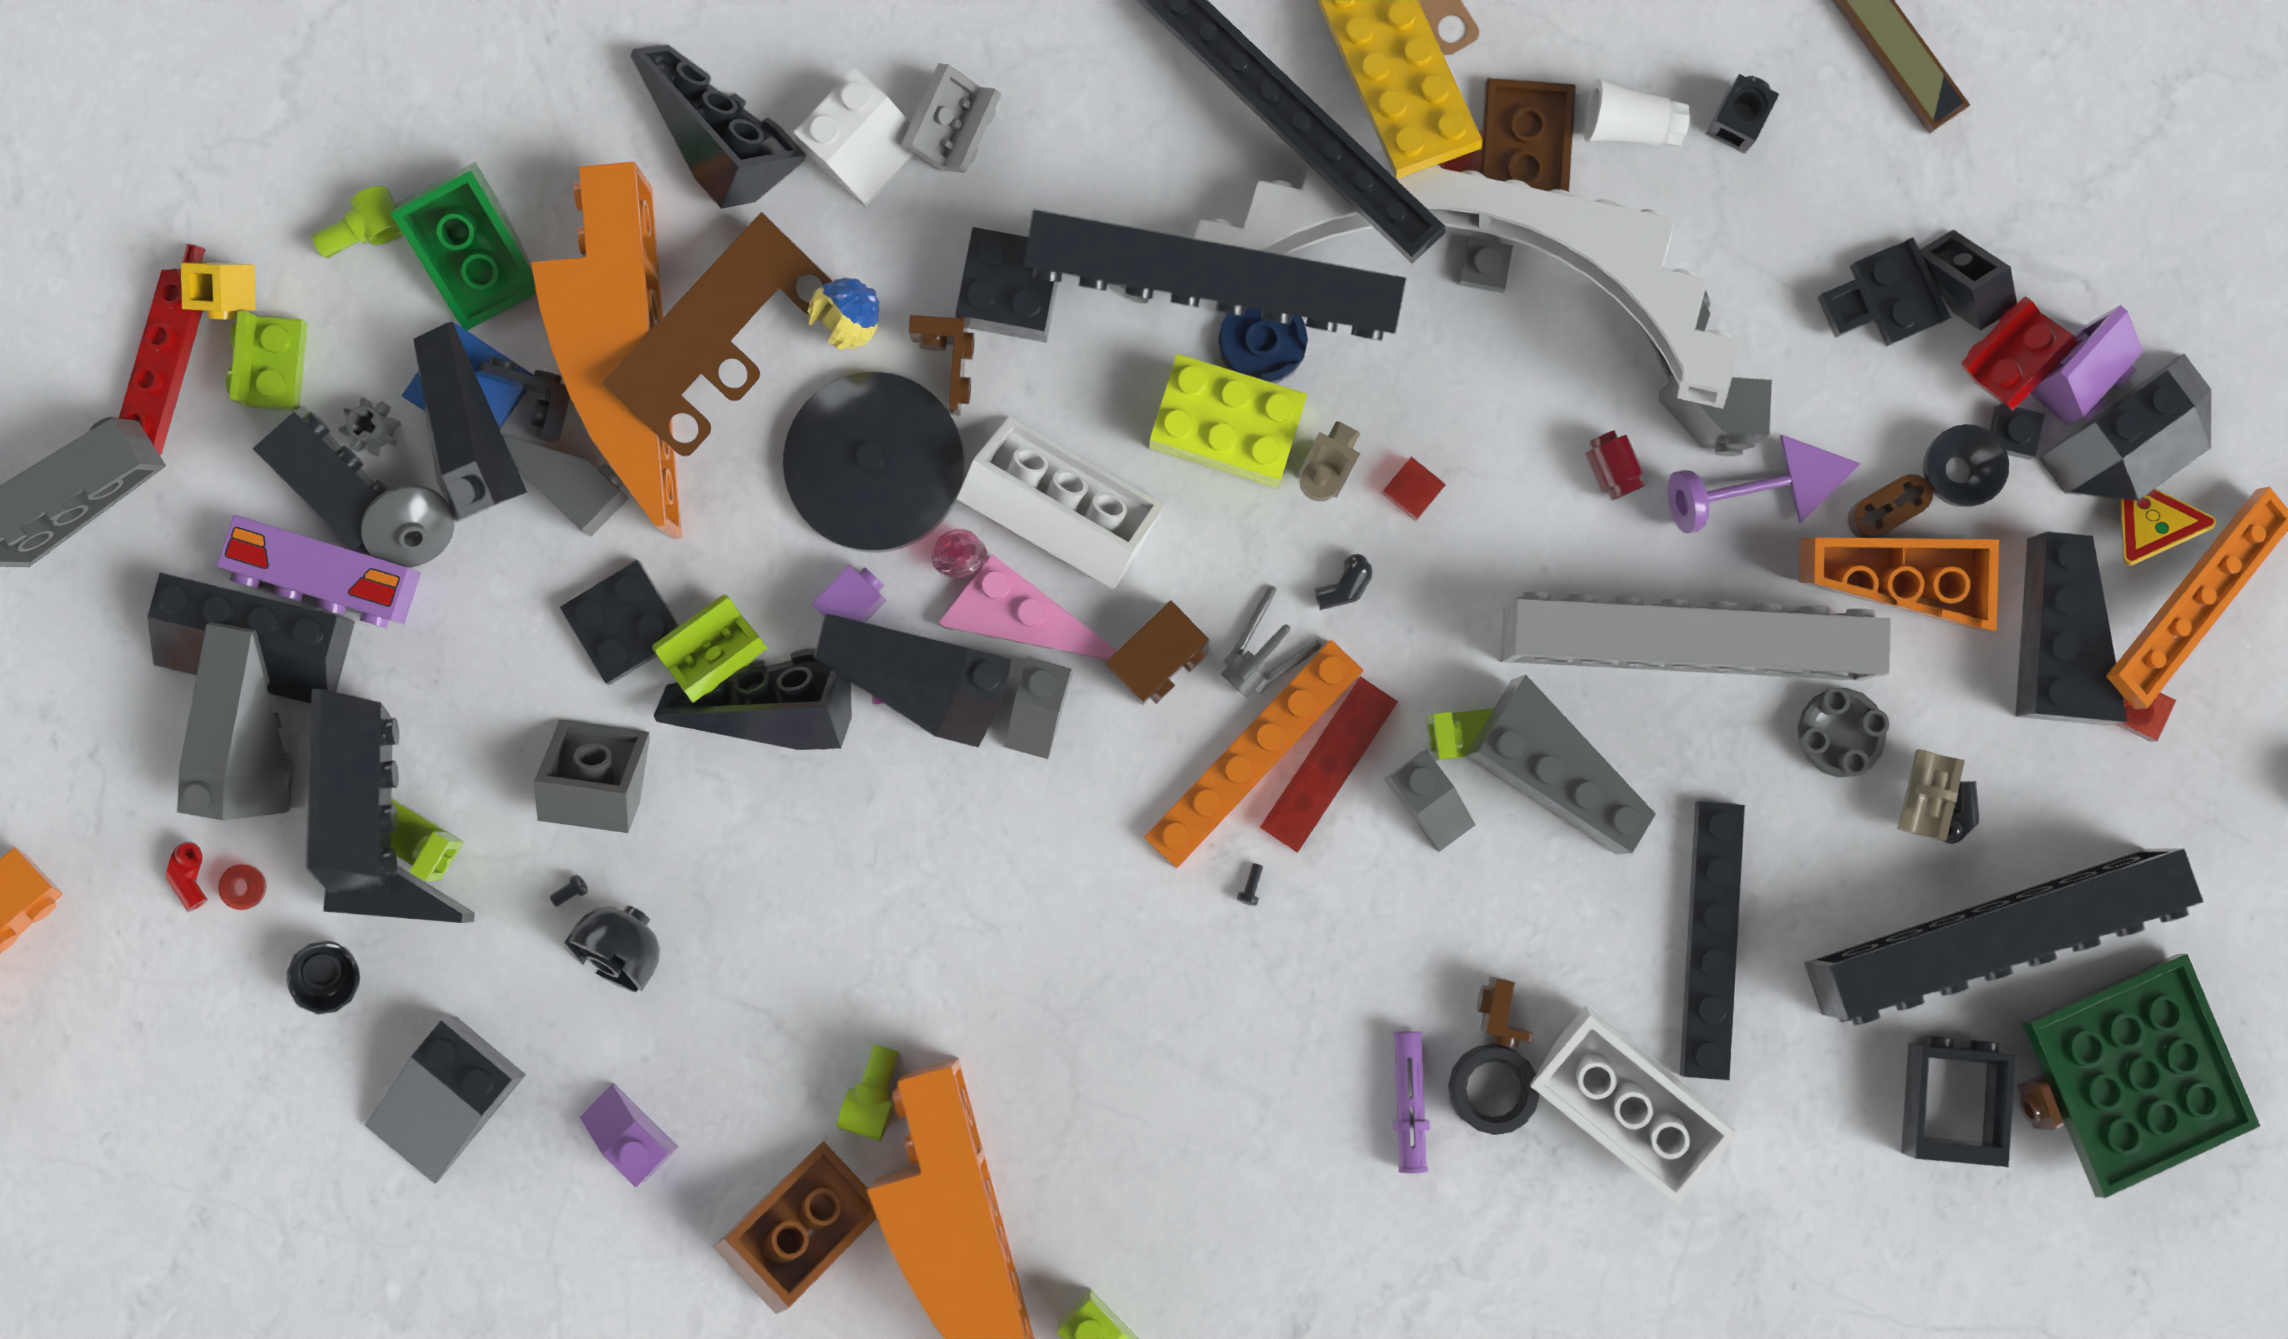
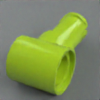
[311,185,403,259]
[836,1044,899,1142]

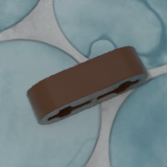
[1848,474,1933,538]

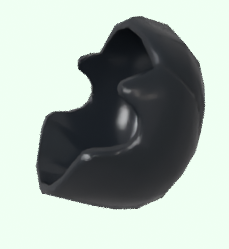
[286,940,360,1015]

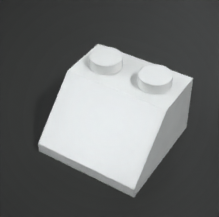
[793,67,915,207]

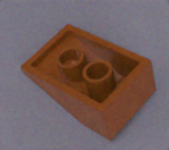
[713,1141,877,1314]

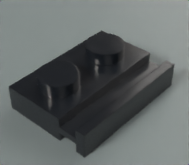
[1850,237,1951,347]

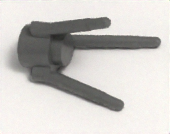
[1221,586,1321,698]

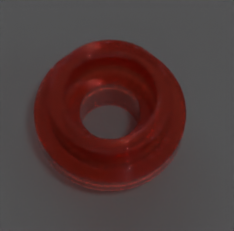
[218,864,267,910]

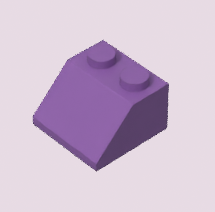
[2031,305,2143,426]

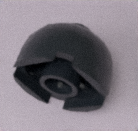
[563,906,660,992]

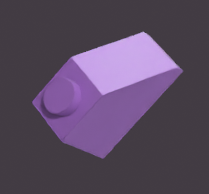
[580,1083,679,1188]

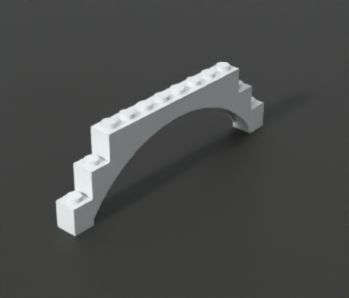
[1194,151,1741,409]

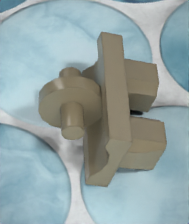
[1297,421,1360,502]
[1897,749,1965,841]

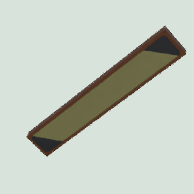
[1833,0,1970,134]

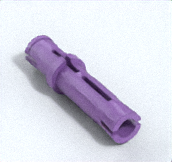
[1393,1031,1430,1173]

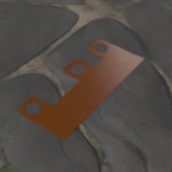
[602,212,833,456]

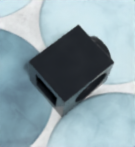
[1705,74,1779,154]

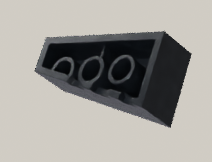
[2015,531,2127,725]

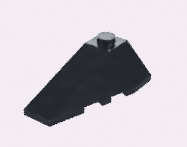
[631,44,806,209]
[413,322,527,523]
[814,613,1012,748]
[653,648,852,750]

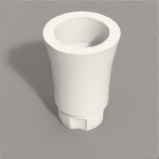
[1583,78,1690,147]

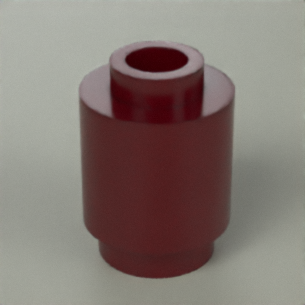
[1585,430,1645,501]

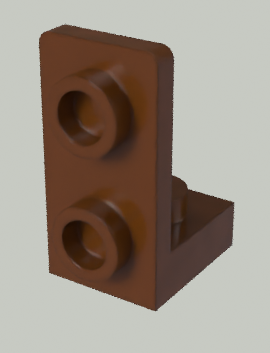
[909,315,975,416]

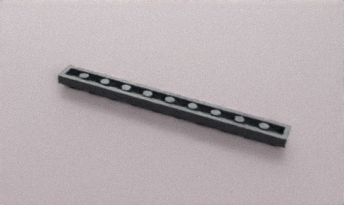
[1137,0,1446,264]

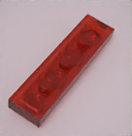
[1259,676,1398,853]

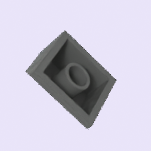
[1659,377,1772,456]
[534,719,650,833]

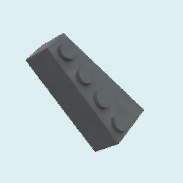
[0,417,166,568]

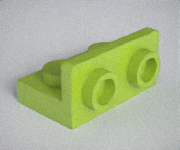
[225,311,308,411]

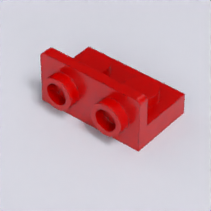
[1961,297,2079,411]

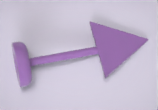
[1667,435,1861,534]

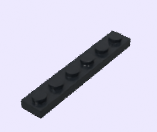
[1680,801,1745,1081]

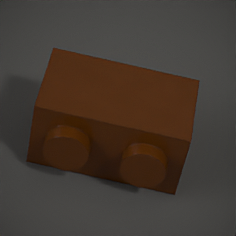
[1105,600,1209,705]

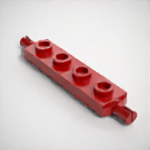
[118,243,206,455]

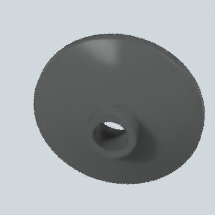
[360,485,455,568]

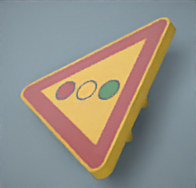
[2120,489,2216,566]

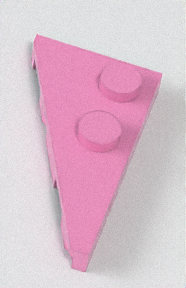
[938,554,1117,660]

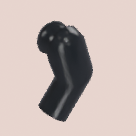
[1314,554,1373,611]
[1943,781,1979,844]

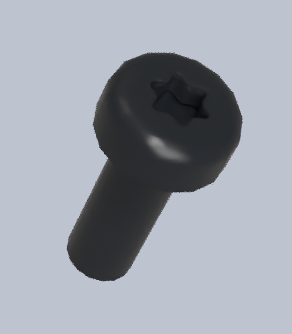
[1237,863,1263,906]

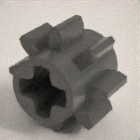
[339,397,401,456]

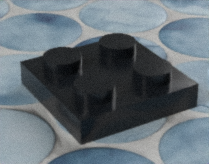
[560,560,680,685]

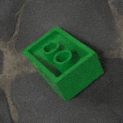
[390,162,537,331]

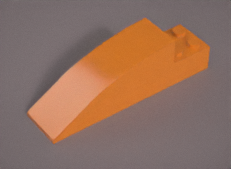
[531,161,682,539]
[867,1058,1035,1339]

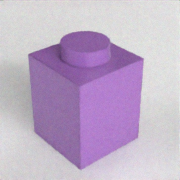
[811,565,887,623]

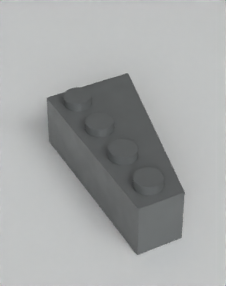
[1465,675,1656,854]

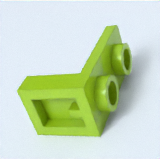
[1426,708,1495,761]
[391,798,464,881]

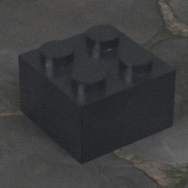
[955,227,1058,343]

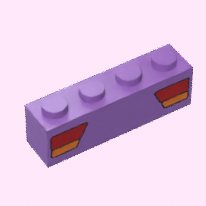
[216,515,421,628]

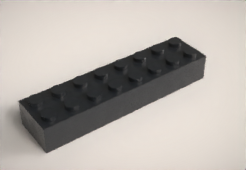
[1024,209,1406,341]
[1804,848,2204,1025]

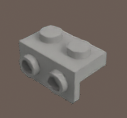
[901,63,1001,173]

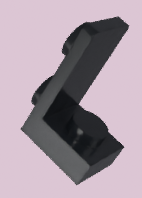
[475,357,570,443]

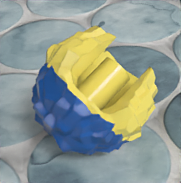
[808,277,880,351]

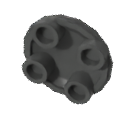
[1797,687,1890,778]

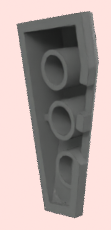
[177,622,293,820]

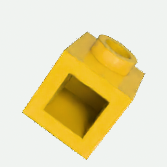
[181,262,256,319]

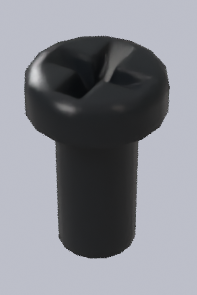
[550,874,588,907]

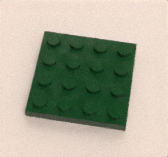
[2022,954,2260,1198]

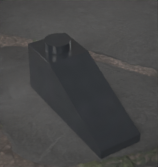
[323,865,475,923]

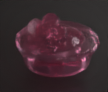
[931,529,987,578]

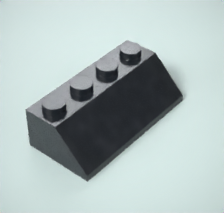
[147,573,355,704]
[306,689,399,897]

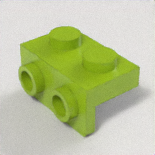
[652,594,768,703]

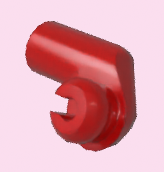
[165,842,208,912]

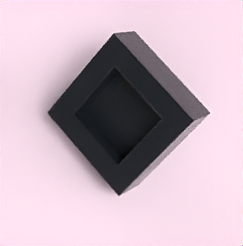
[1817,277,1881,338]
[1990,404,2045,460]

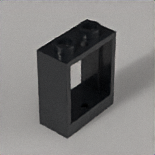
[1901,1036,2016,1167]

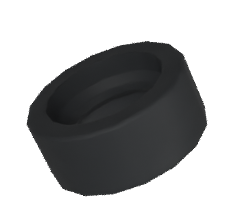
[1448,1044,1540,1135]

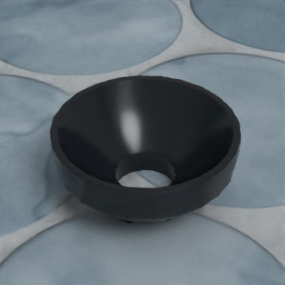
[1923,424,2010,507]

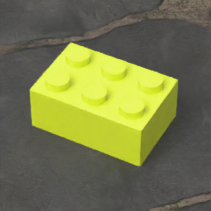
[1149,354,1308,489]

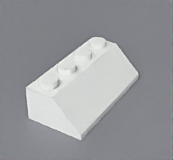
[957,416,1165,589]
[1530,1005,1738,1206]

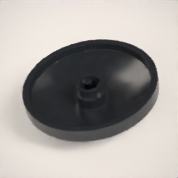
[783,372,964,553]

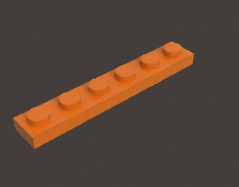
[2106,486,2288,709]
[1144,640,1364,868]

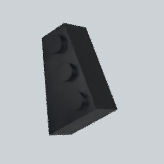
[253,407,390,550]

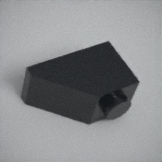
[1920,229,2017,331]

